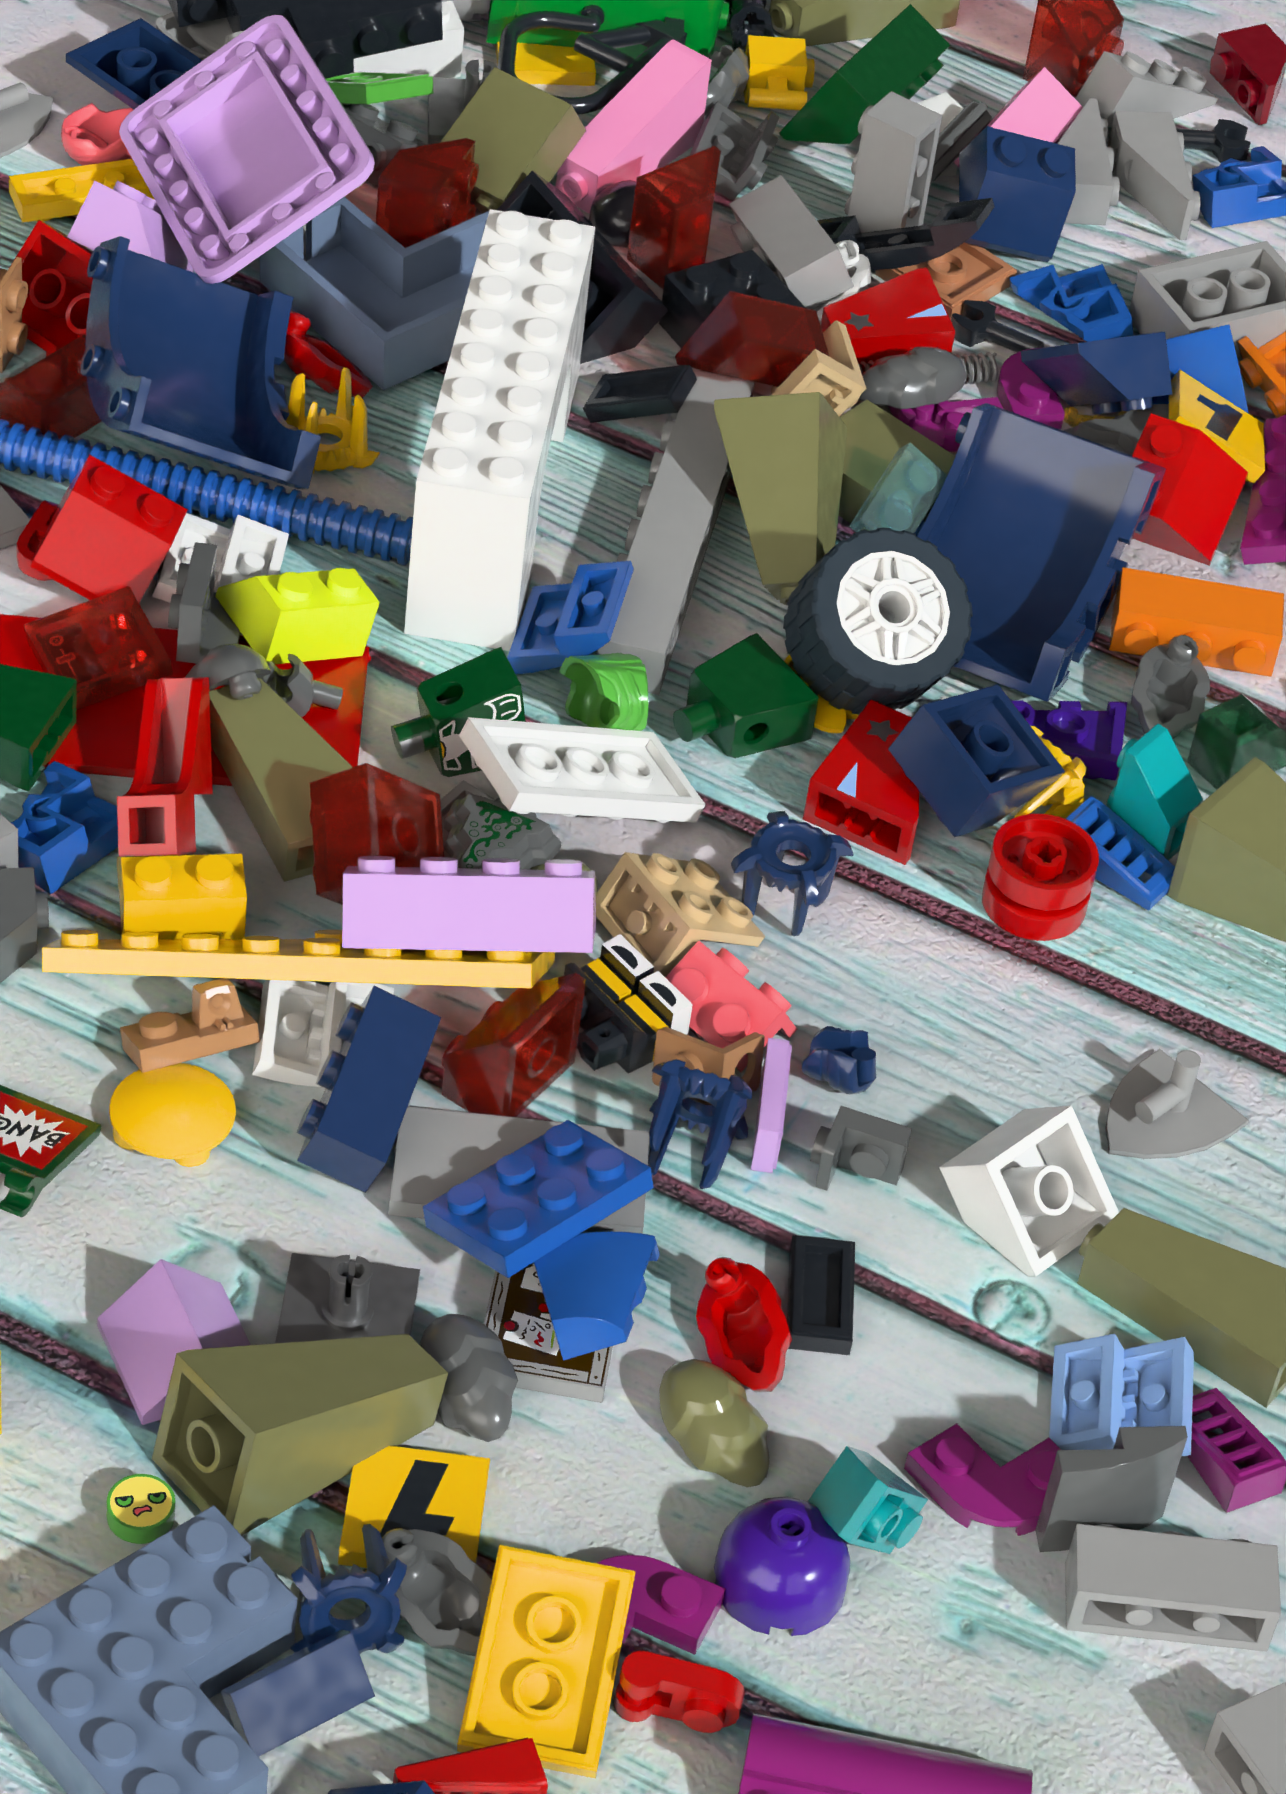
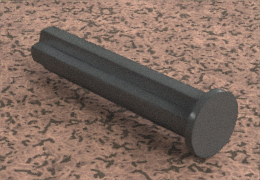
[930,101,992,185]

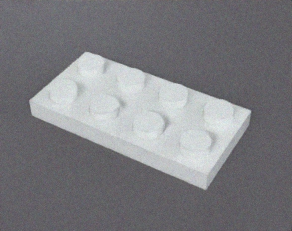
[459,717,706,823]

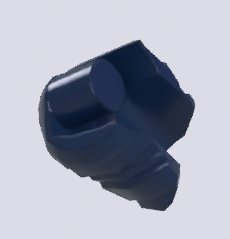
[801,1026,877,1095]

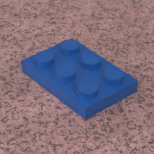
[423,1120,654,1278]

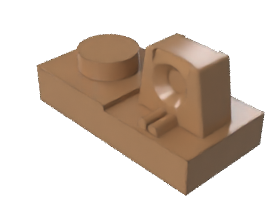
[120,978,260,1073]

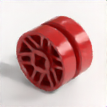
[982,814,1099,941]

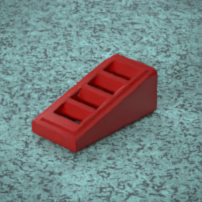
[393,1737,548,1794]

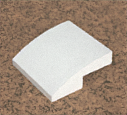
[152,513,289,603]
[252,980,394,1087]

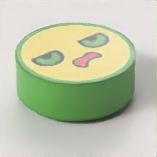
[106,1474,176,1544]

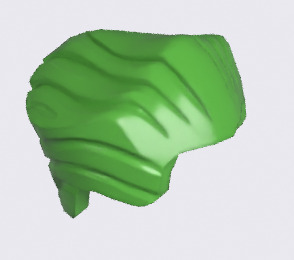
[559,653,648,731]

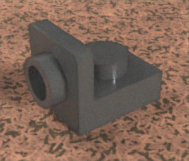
[810,1106,912,1191]

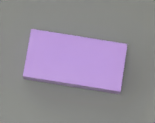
[751,1038,792,1173]

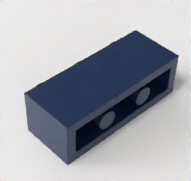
[297,986,441,1193]

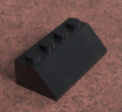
[497,170,669,364]

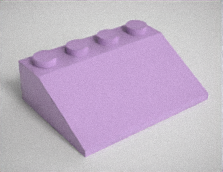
[342,856,596,953]

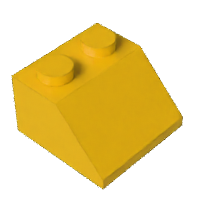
[117,853,247,939]

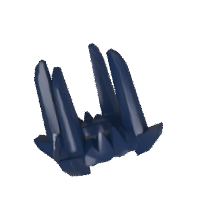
[731,811,854,937]
[648,1059,752,1189]
[290,1524,407,1654]

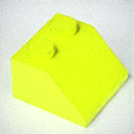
[215,568,380,664]

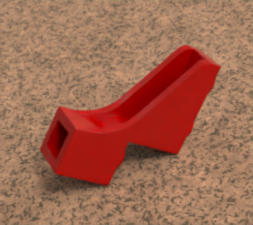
[117,677,213,857]

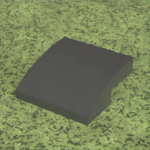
[1035,1426,1188,1552]

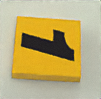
[1169,370,1265,484]
[338,1446,490,1568]

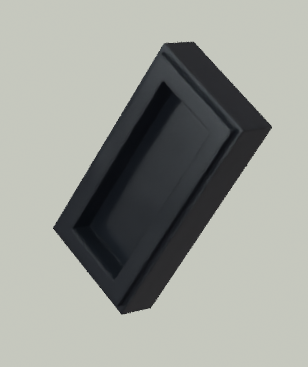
[583,365,697,423]
[787,1235,855,1355]

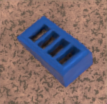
[1066,796,1175,911]

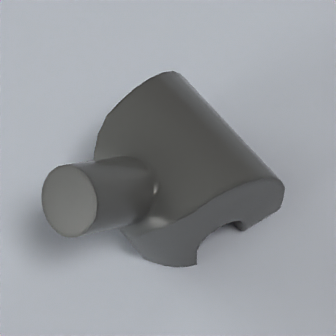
[261,654,343,717]

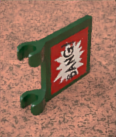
[0,1085,101,1217]

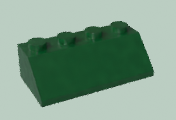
[779,4,950,145]

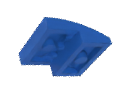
[507,561,634,675]

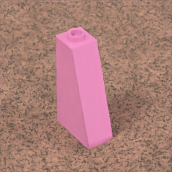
[555,39,712,214]

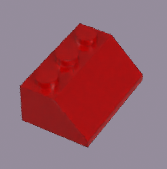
[9,220,93,380]

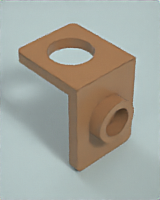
[652,1027,765,1105]

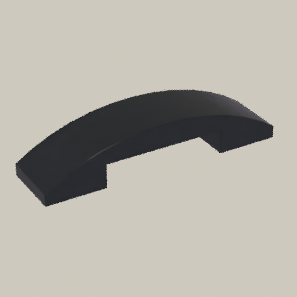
[817,198,995,270]

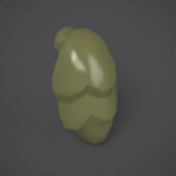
[659,1359,769,1488]

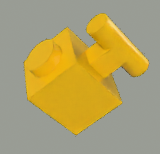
[744,35,815,110]

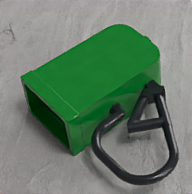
[486,0,729,115]

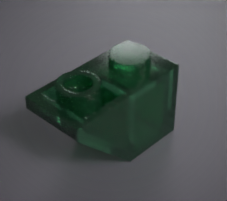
[1187,694,1286,790]

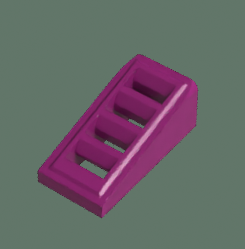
[1187,1388,1286,1513]

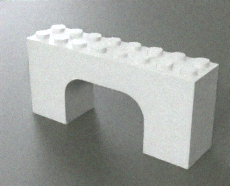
[404,209,595,651]

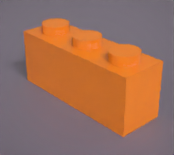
[1109,567,1284,677]

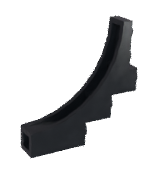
[168,0,443,79]

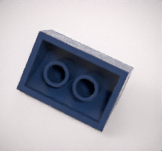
[66,18,203,109]

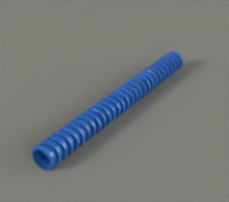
[0,419,413,566]

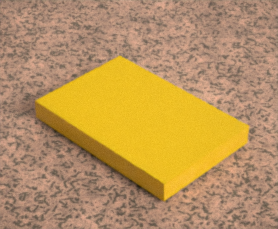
[457,1545,636,1779]

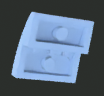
[1049,1333,1194,1456]

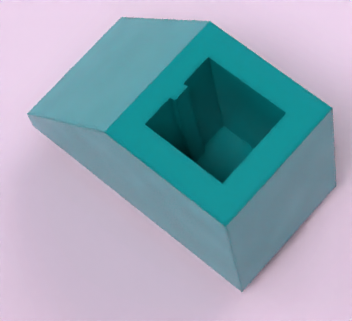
[1106,724,1203,860]
[808,1446,929,1554]

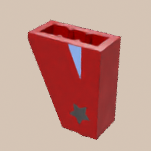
[812,268,955,373]
[803,700,920,865]

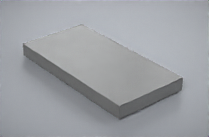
[388,1106,649,1233]

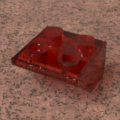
[376,138,479,248]

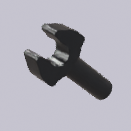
[1176,119,1251,163]
[951,300,1044,352]

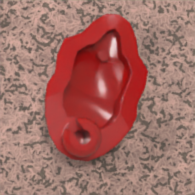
[284,311,373,399]
[696,1257,793,1392]

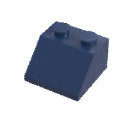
[959,126,1076,262]
[1021,332,1172,415]
[888,684,1065,837]

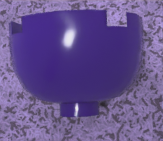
[714,1496,850,1636]

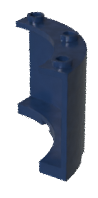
[81,236,322,489]
[912,403,1166,702]

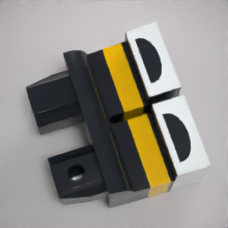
[542,934,693,1074]

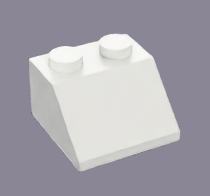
[939,1105,1119,1277]

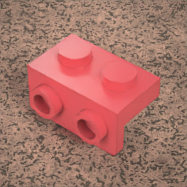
[665,941,798,1072]

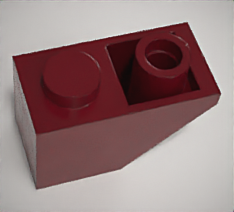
[1209,23,1286,125]

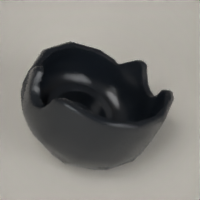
[588,180,666,251]

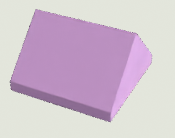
[97,1259,251,1425]

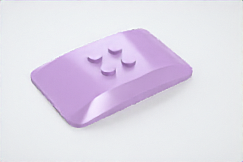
[119,15,375,284]

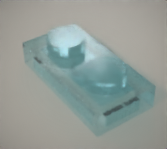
[850,442,947,533]

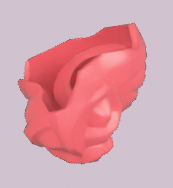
[61,103,133,166]

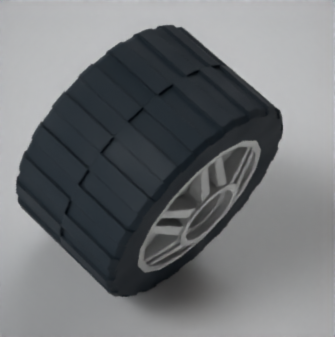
[783,528,973,715]

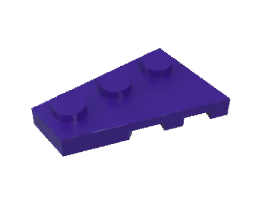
[1011,700,1127,781]

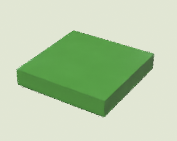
[326,72,434,104]

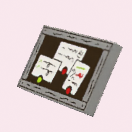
[484,1231,613,1403]

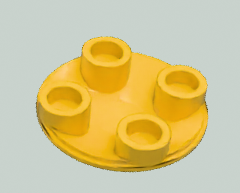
[109,1063,236,1167]

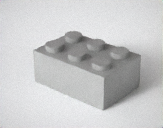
[1129,241,1286,362]

